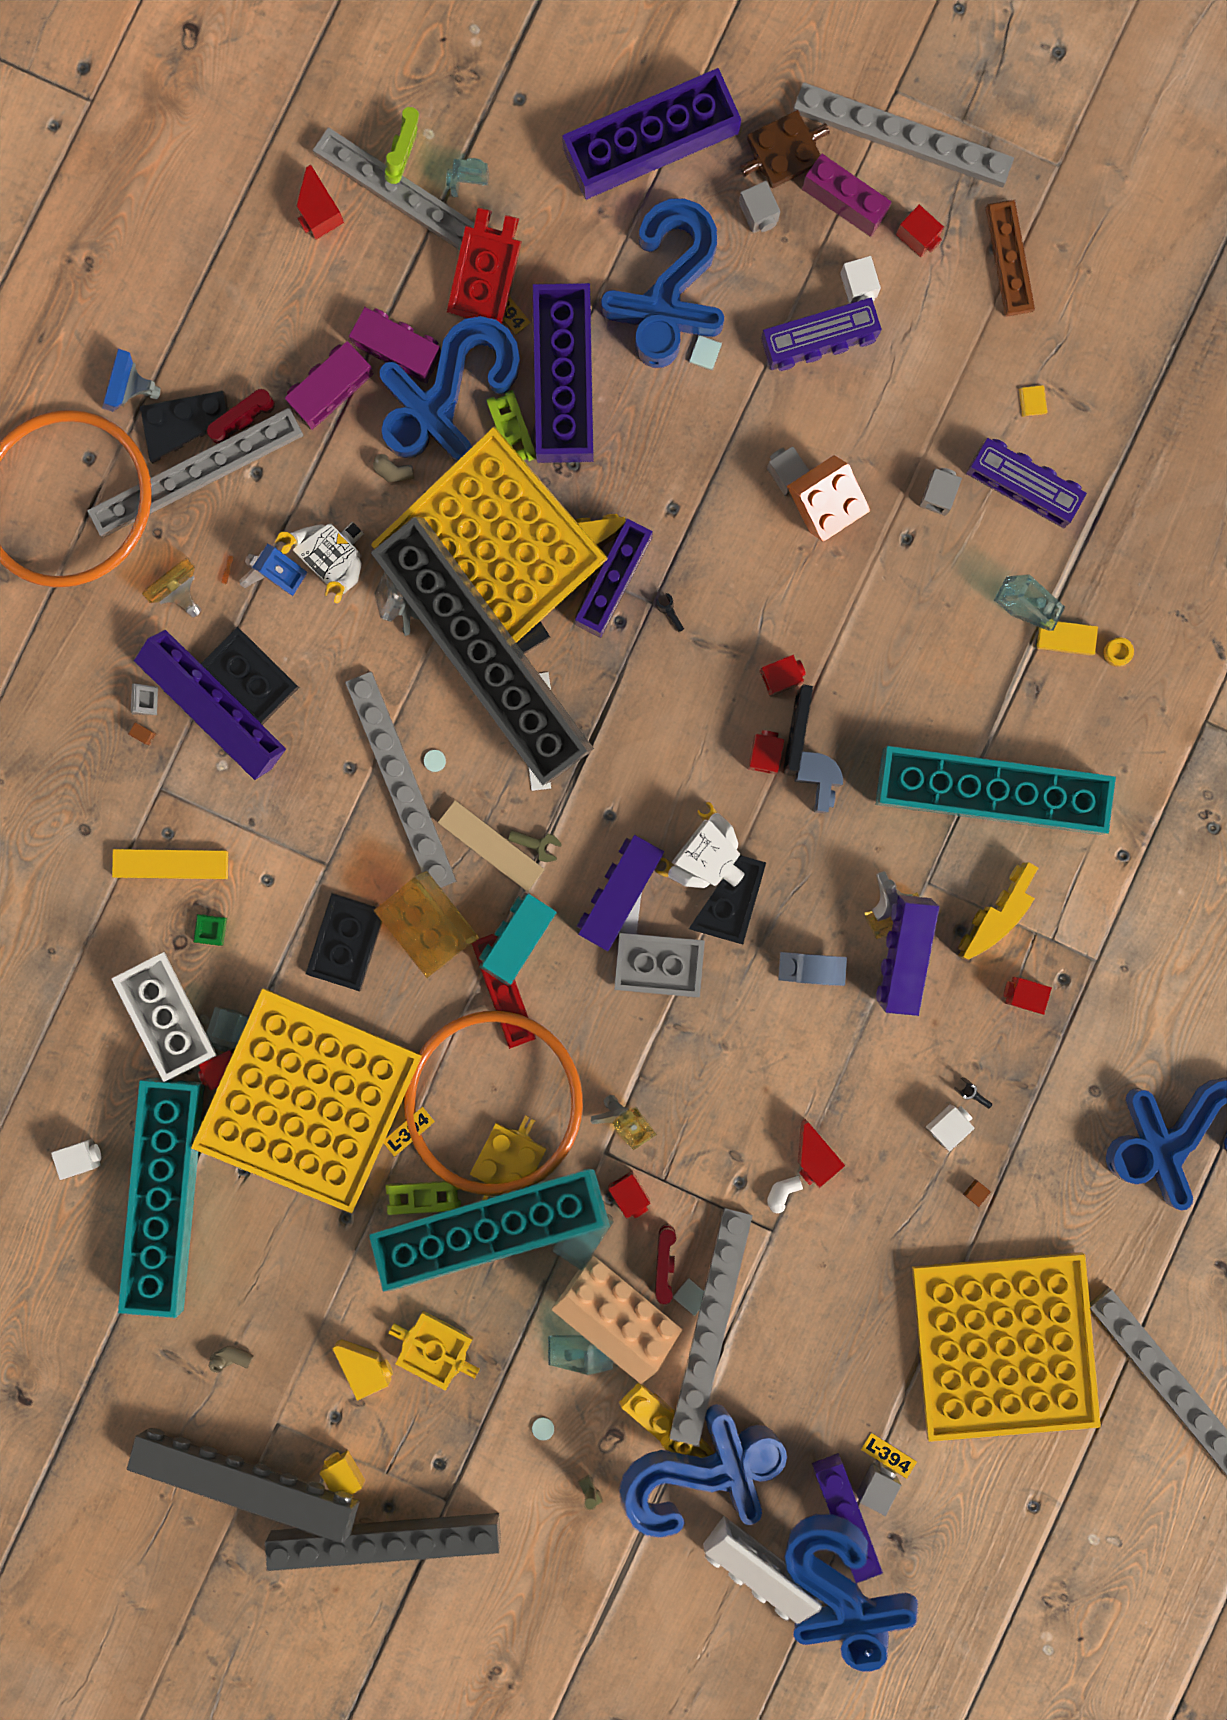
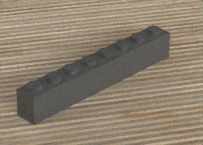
[126,1428,360,1543]
[265,1513,501,1571]

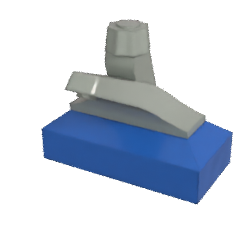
[102,349,161,412]

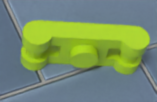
[385,107,419,184]
[486,390,537,461]
[386,1181,461,1215]

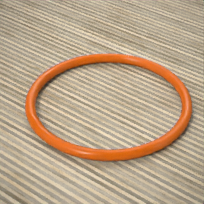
[0,410,152,587]
[404,1011,583,1196]

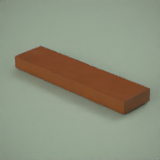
[985,200,1035,317]

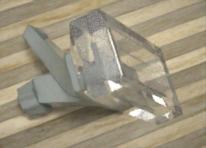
[374,572,420,636]

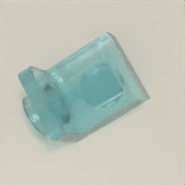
[446,158,489,197]

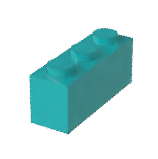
[478,893,557,985]

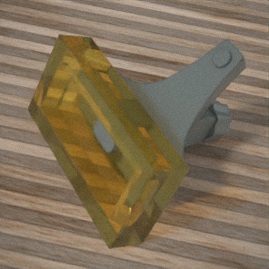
[590,1095,657,1150]

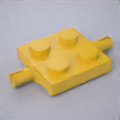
[469,1115,547,1201]
[388,1311,480,1391]

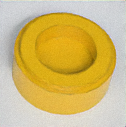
[1103,637,1134,667]

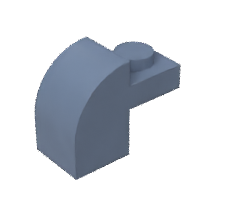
[795,752,843,813]
[778,952,847,986]

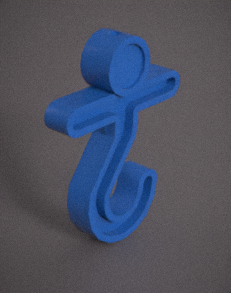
[601,198,724,368]
[379,316,521,462]
[1106,1078,1227,1210]
[619,1404,787,1538]
[785,1514,918,1672]

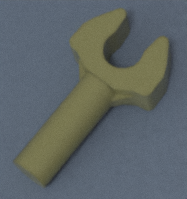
[508,830,562,862]
[579,1475,603,1510]

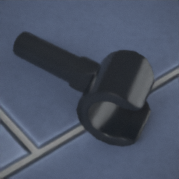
[656,593,684,632]
[954,1077,992,1109]

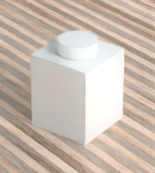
[840,256,881,304]
[925,1104,975,1152]
[51,1139,101,1180]

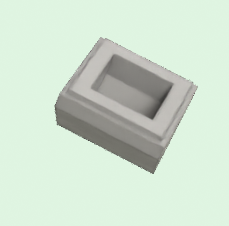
[131,684,158,715]

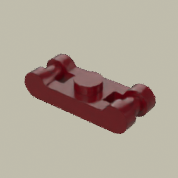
[207,389,275,445]
[655,1224,677,1304]

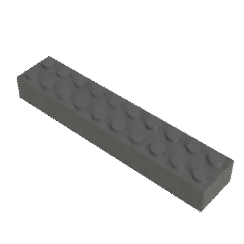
[371,517,594,786]

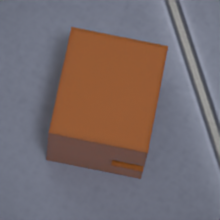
[128,722,156,745]
[963,1179,991,1207]

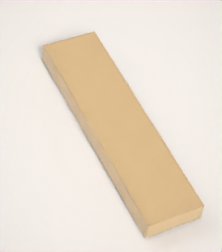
[438,800,545,892]

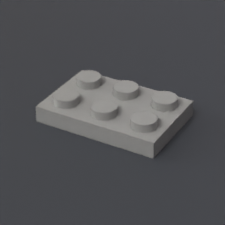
[614,933,705,998]

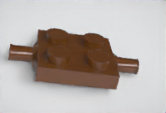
[740,110,830,189]

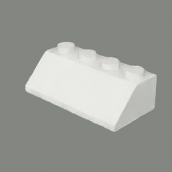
[112,952,216,1082]
[703,1516,822,1624]

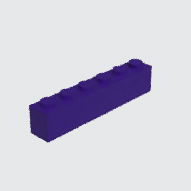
[134,630,286,780]

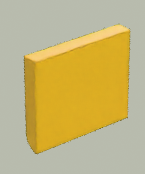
[1019,385,1047,417]

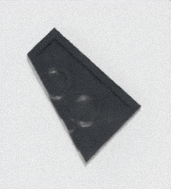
[140,391,228,464]
[688,855,766,945]

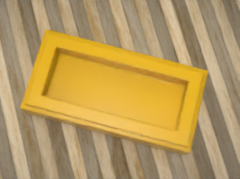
[1036,620,1098,656]

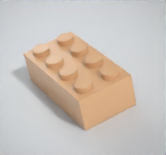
[551,1256,682,1384]

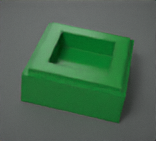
[193,914,227,946]

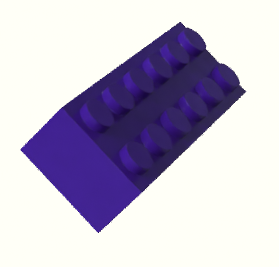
[562,68,741,200]
[533,283,594,463]

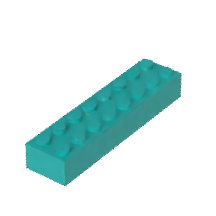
[875,746,1116,835]
[118,1078,205,1318]
[369,1169,610,1292]

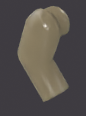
[373,454,414,482]
[209,1346,254,1373]

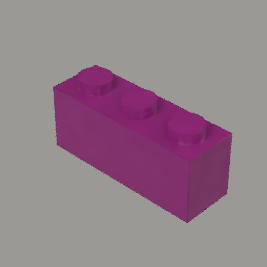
[802,154,892,237]
[349,307,441,384]
[285,341,374,430]

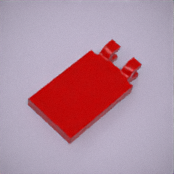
[447,208,522,325]

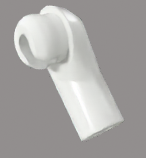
[767,1176,803,1213]

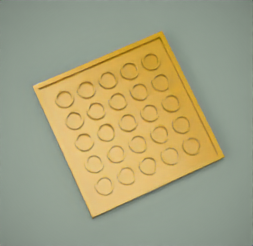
[371,427,608,643]
[191,988,422,1213]
[912,1252,1101,1442]

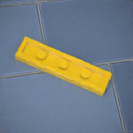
[112,849,228,879]

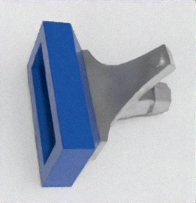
[239,543,308,596]

